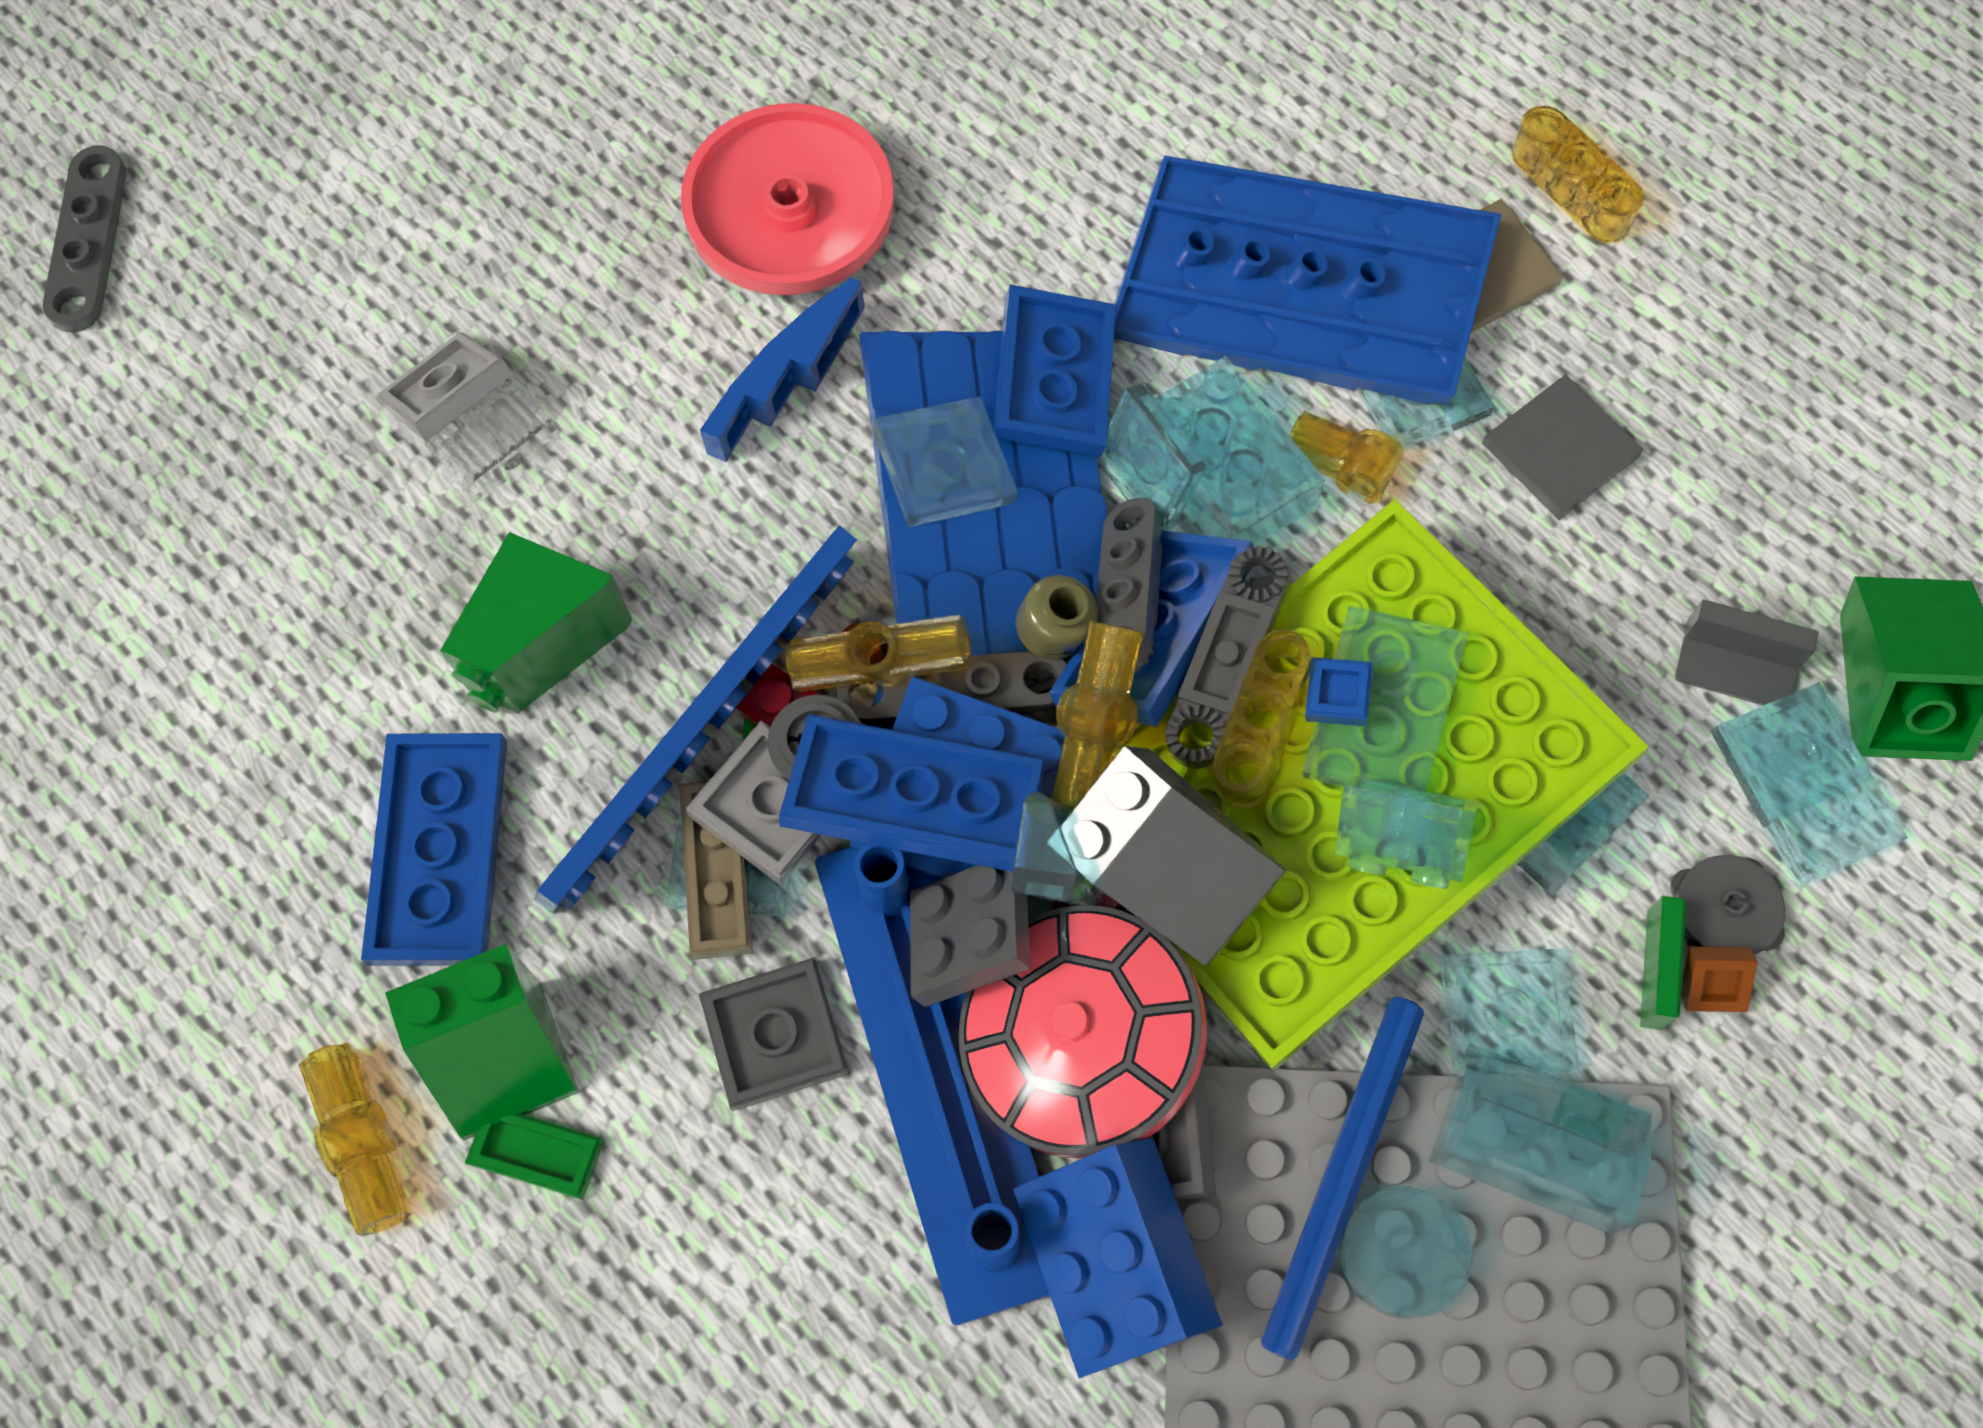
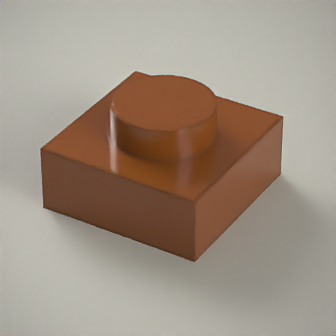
[1681,947,1758,1012]

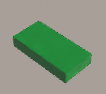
[1640,895,1686,1030]
[465,1113,604,1201]

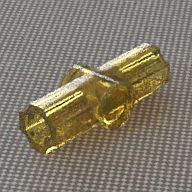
[786,615,972,692]
[1052,621,1143,807]
[299,1042,413,1237]

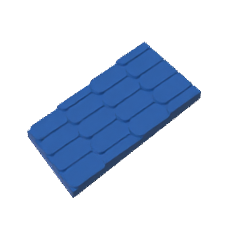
[1114,155,1501,405]
[859,330,1107,659]

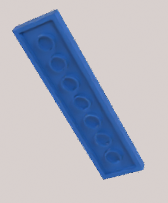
[534,525,857,914]

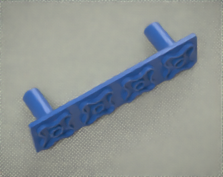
[815,844,1050,1326]

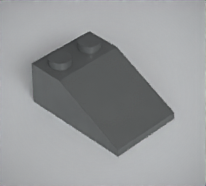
[1048,746,1287,966]

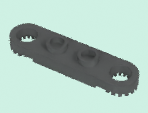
[43,145,126,333]
[1091,498,1164,678]
[1165,546,1289,769]
[837,651,1066,726]

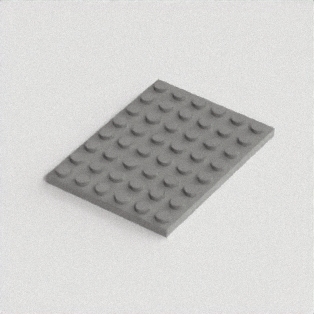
[1164,1065,1692,1428]

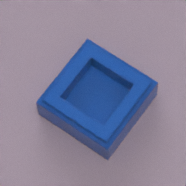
[1305,657,1373,727]

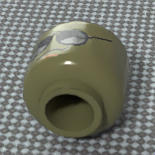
[1015,574,1098,660]

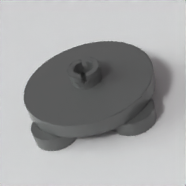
[1670,855,1785,955]

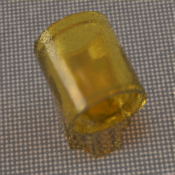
[1283,410,1404,504]

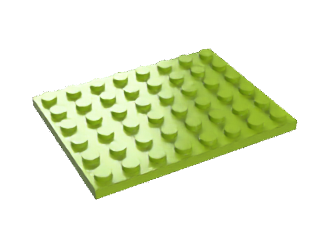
[1053,499,1649,1072]

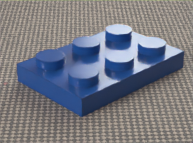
[992,284,1116,457]

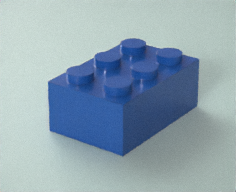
[1013,1138,1223,1378]

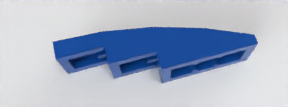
[700,277,865,462]

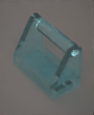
[1011,792,1103,907]

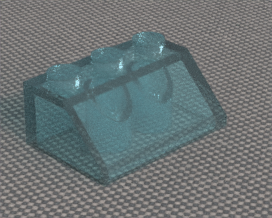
[1429,1043,1652,1235]

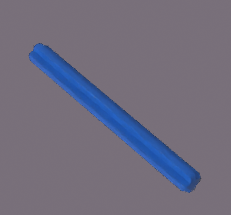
[1261,997,1424,1360]

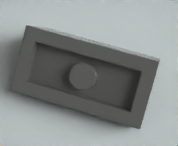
[1675,599,1819,711]

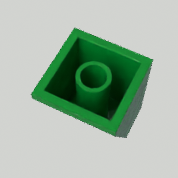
[440,532,632,713]
[1840,576,1983,761]
[385,944,579,1141]

